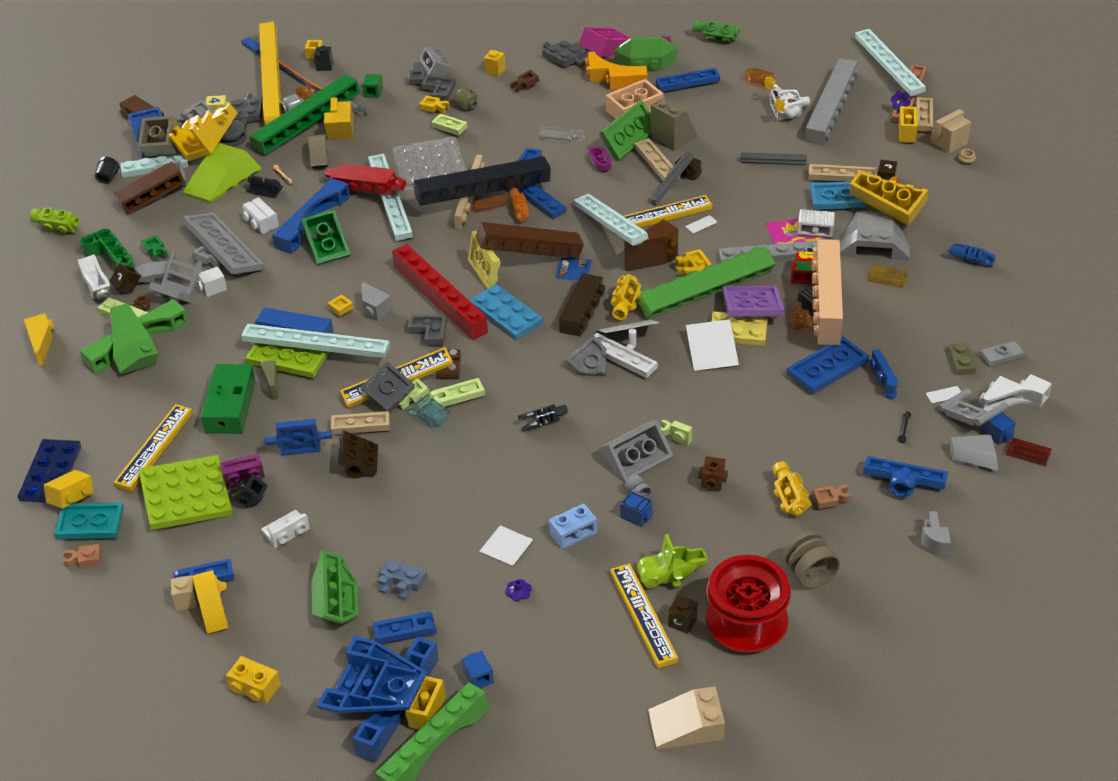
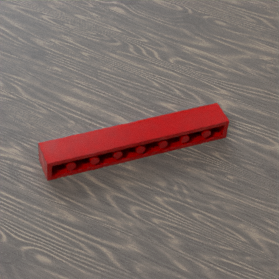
[392,244,488,340]

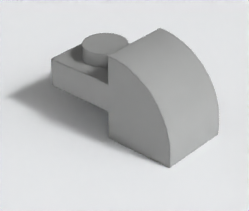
[921,511,951,557]

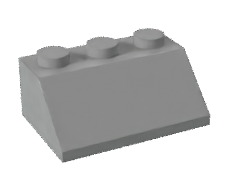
[599,420,674,482]

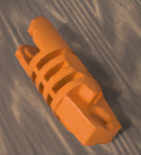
[509,188,529,223]

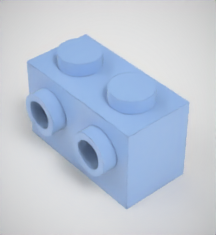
[549,504,597,549]

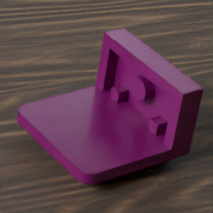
[220,453,265,488]

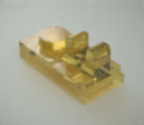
[868,265,908,288]

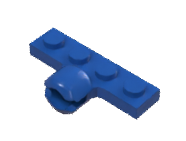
[863,456,948,498]

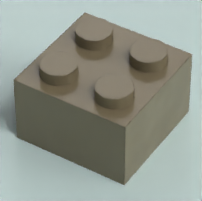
[138,116,181,156]

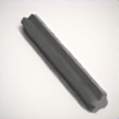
[650,151,693,205]
[741,152,807,164]

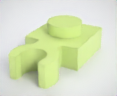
[399,378,430,410]

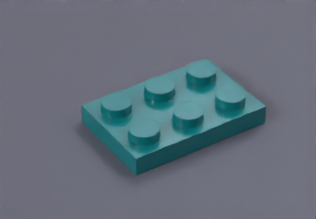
[54,502,124,540]

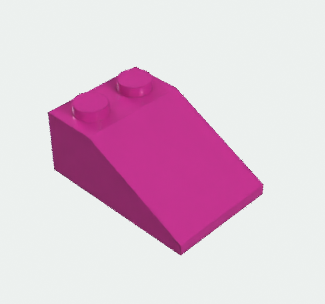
[579,27,630,58]

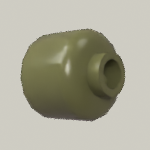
[454,87,478,111]

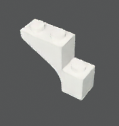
[78,254,110,300]
[979,374,1052,412]

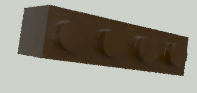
[559,273,605,337]

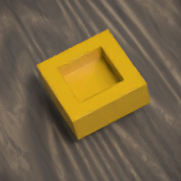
[328,294,354,316]

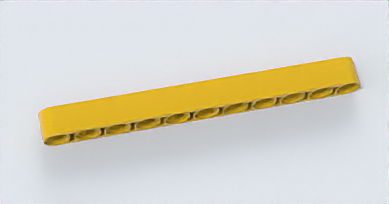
[259,21,282,125]

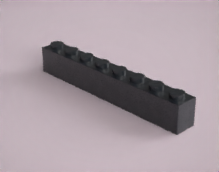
[414,156,551,206]

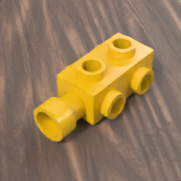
[611,274,642,320]
[772,461,812,517]

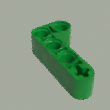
[80,229,135,269]

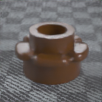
[133,296,151,311]

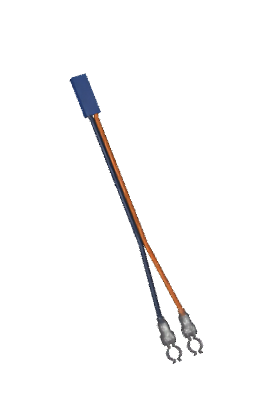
[241,37,368,122]

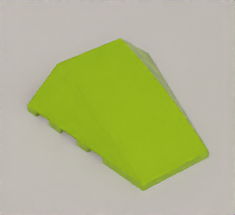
[183,143,262,203]

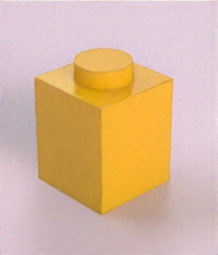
[484,50,506,77]

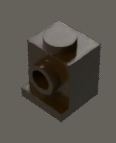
[675,157,702,181]

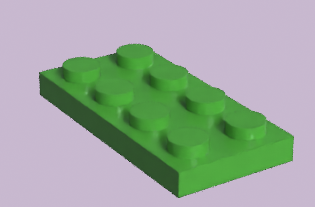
[599,100,651,161]

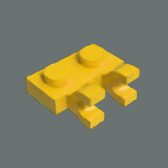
[674,249,711,277]

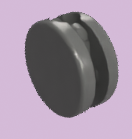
[219,120,247,147]

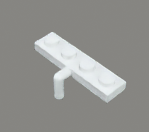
[594,329,658,378]

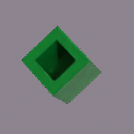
[362,74,383,98]

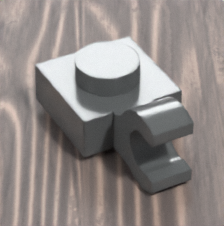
[408,63,425,85]

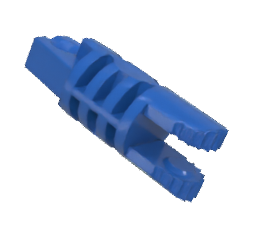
[948,243,996,266]

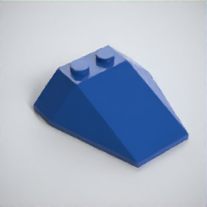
[316,636,427,713]

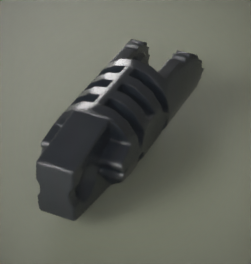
[518,404,568,432]

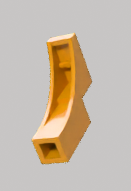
[585,51,648,90]

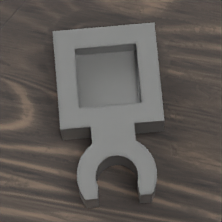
[192,245,222,268]

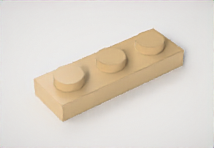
[916,97,933,132]
[331,411,390,435]

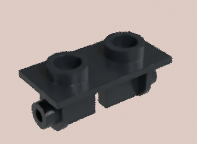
[246,175,284,197]

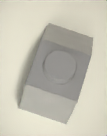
[361,282,392,321]

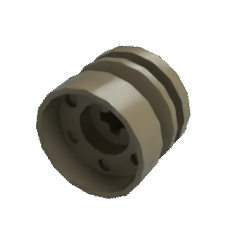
[783,531,840,589]

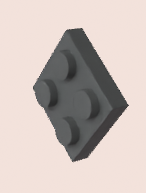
[360,361,415,412]

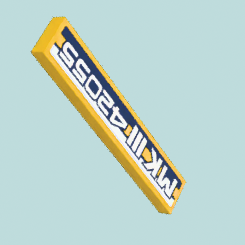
[623,195,713,228]
[340,347,453,408]
[113,404,193,492]
[610,563,678,669]

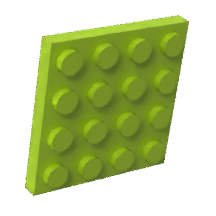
[139,455,232,530]

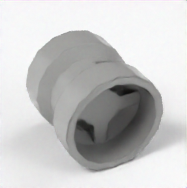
[624,474,652,498]

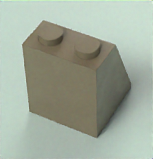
[651,98,697,151]

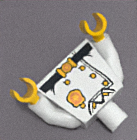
[764,76,810,121]

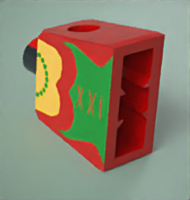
[791,248,816,285]

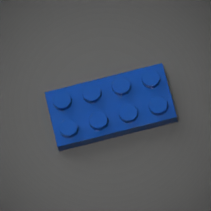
[787,336,869,394]

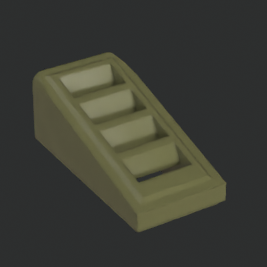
[261,360,279,400]

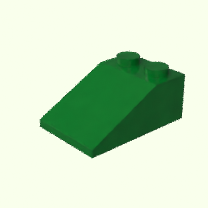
[301,209,351,265]

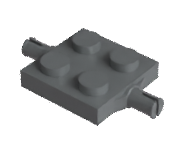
[542,40,586,67]
[231,93,263,128]

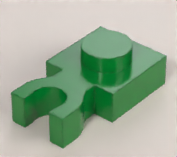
[141,235,168,261]

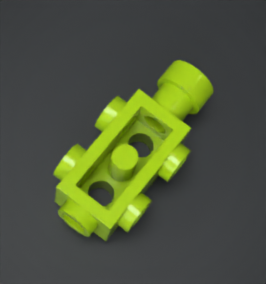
[30,207,80,233]

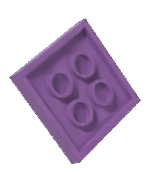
[722,286,784,318]

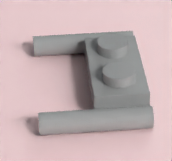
[938,389,1009,426]

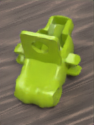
[637,534,708,588]

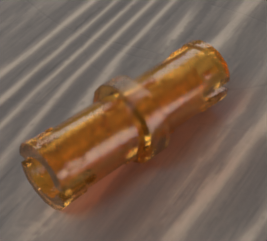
[474,194,509,211]

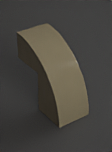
[309,134,328,167]

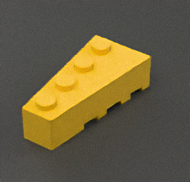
[849,171,928,226]

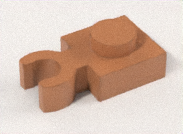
[812,485,851,509]
[63,544,101,567]

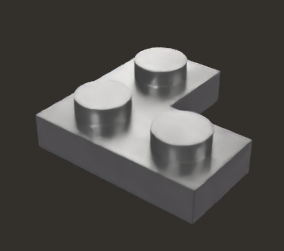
[421,75,456,101]
[408,314,447,345]

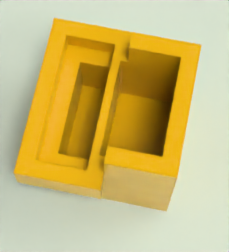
[324,98,354,139]

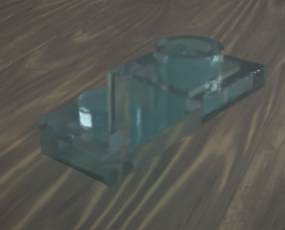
[407,396,451,426]

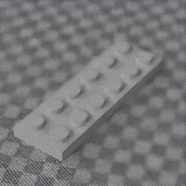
[183,213,264,274]

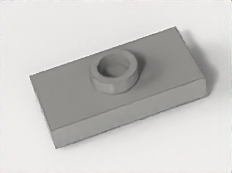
[980,341,1024,367]

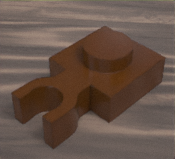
[510,70,540,93]

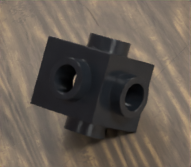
[232,473,268,508]

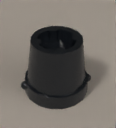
[95,156,120,184]

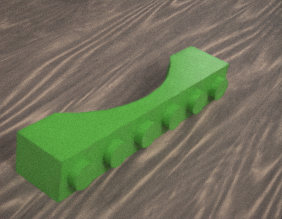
[80,299,189,375]
[375,682,490,781]

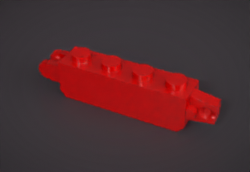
[324,164,407,196]

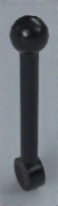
[898,411,911,443]

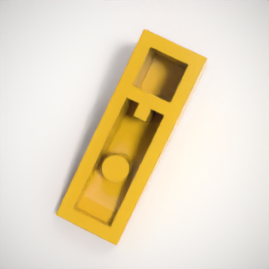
[24,313,54,366]

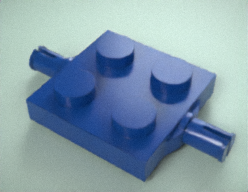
[264,419,332,456]

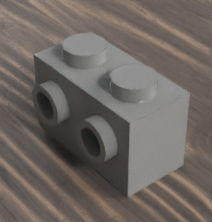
[419,46,451,77]

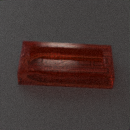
[1006,437,1052,467]

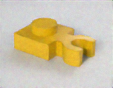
[419,95,450,113]

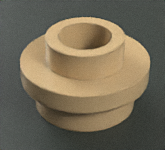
[958,149,976,164]

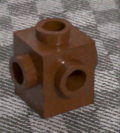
[698,456,728,490]

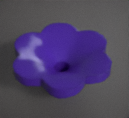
[891,90,911,110]
[505,579,532,601]

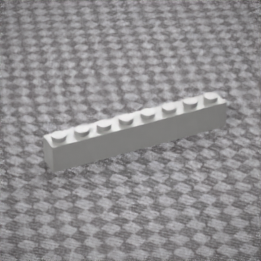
[805,58,859,145]

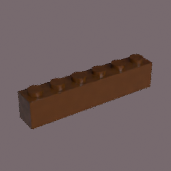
[476,222,584,259]

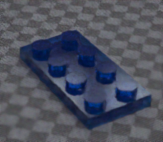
[18,439,81,503]

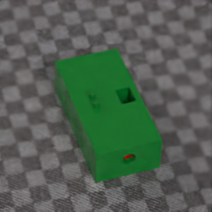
[200,364,256,434]

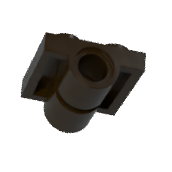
[338,430,378,478]

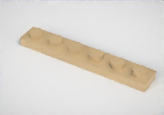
[454,154,486,230]

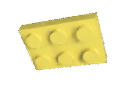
[468,231,501,289]
[711,312,768,346]

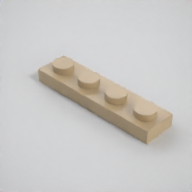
[634,138,680,181]
[808,164,877,182]

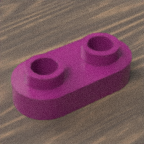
[589,147,612,171]

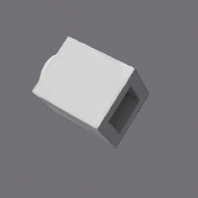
[197,267,227,297]

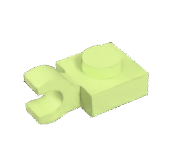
[660,420,692,446]

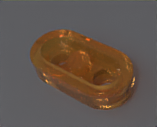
[745,68,775,86]
[296,84,314,100]

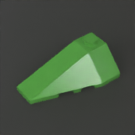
[110,303,158,374]

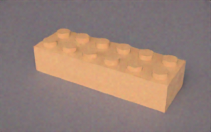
[812,240,843,345]

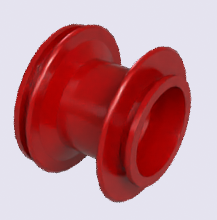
[705,554,791,652]

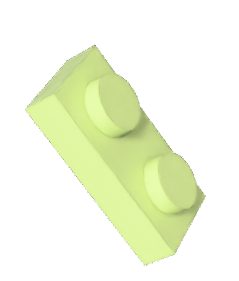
[431,114,467,136]

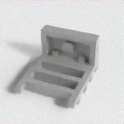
[149,252,203,303]

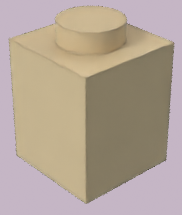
[171,575,198,611]

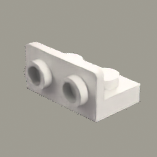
[261,510,310,548]

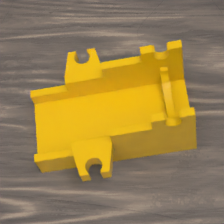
[168,103,237,161]

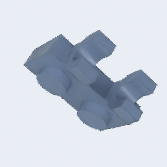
[378,559,427,600]

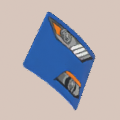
[556,257,592,281]

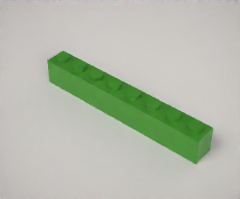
[637,246,776,320]

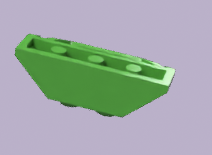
[614,37,676,71]
[312,550,359,624]

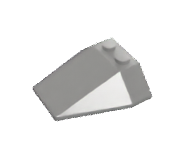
[840,211,910,261]

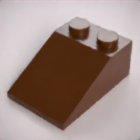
[624,219,678,272]

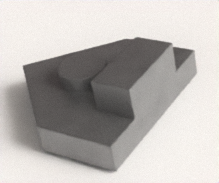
[566,335,607,375]

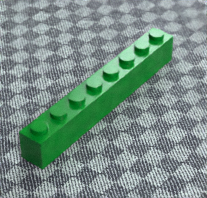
[249,75,360,155]

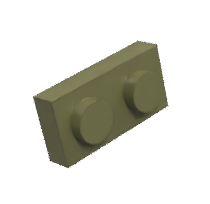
[948,343,976,375]

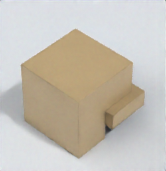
[930,109,971,153]

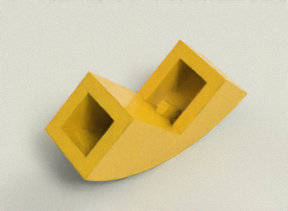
[192,570,228,634]

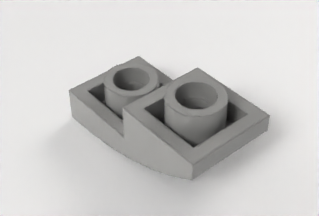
[134,261,174,283]

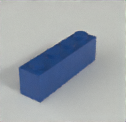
[255,307,334,334]

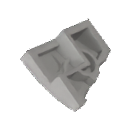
[949,435,998,473]

